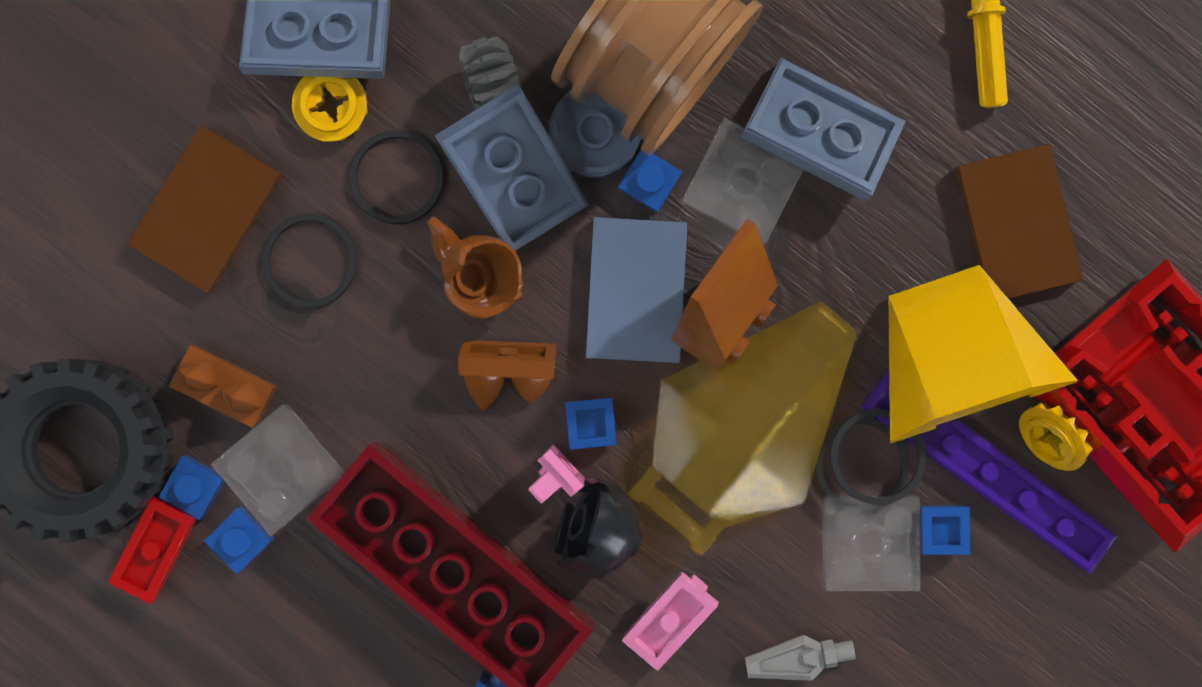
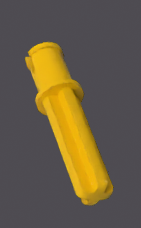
[967,0,1008,108]

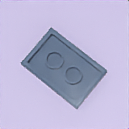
[239,0,391,79]
[740,58,906,202]
[435,85,589,251]
[586,217,687,363]

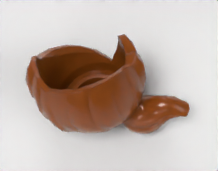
[427,217,524,318]

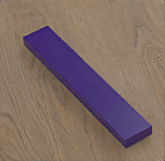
[859,369,1118,574]

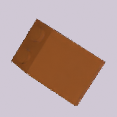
[671,219,778,372]

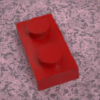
[108,496,197,604]

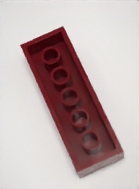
[306,441,594,687]

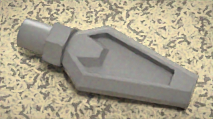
[745,634,856,681]

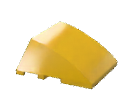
[888,265,1078,444]

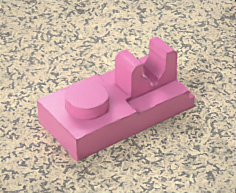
[528,444,585,504]
[621,572,719,671]

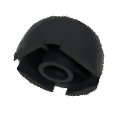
[554,477,642,576]

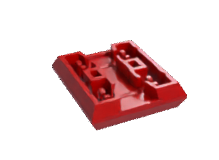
[1035,259,1202,553]

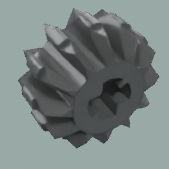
[459,36,521,111]

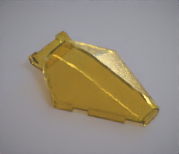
[627,301,857,556]

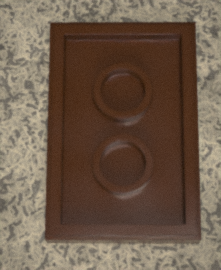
[127,124,284,294]
[955,144,1083,298]

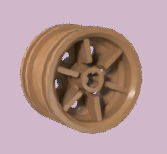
[551,0,764,157]

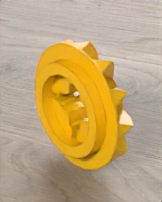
[292,76,368,143]
[1019,402,1092,471]

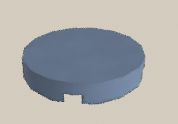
[549,91,640,178]

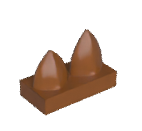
[458,340,556,411]
[169,345,278,428]

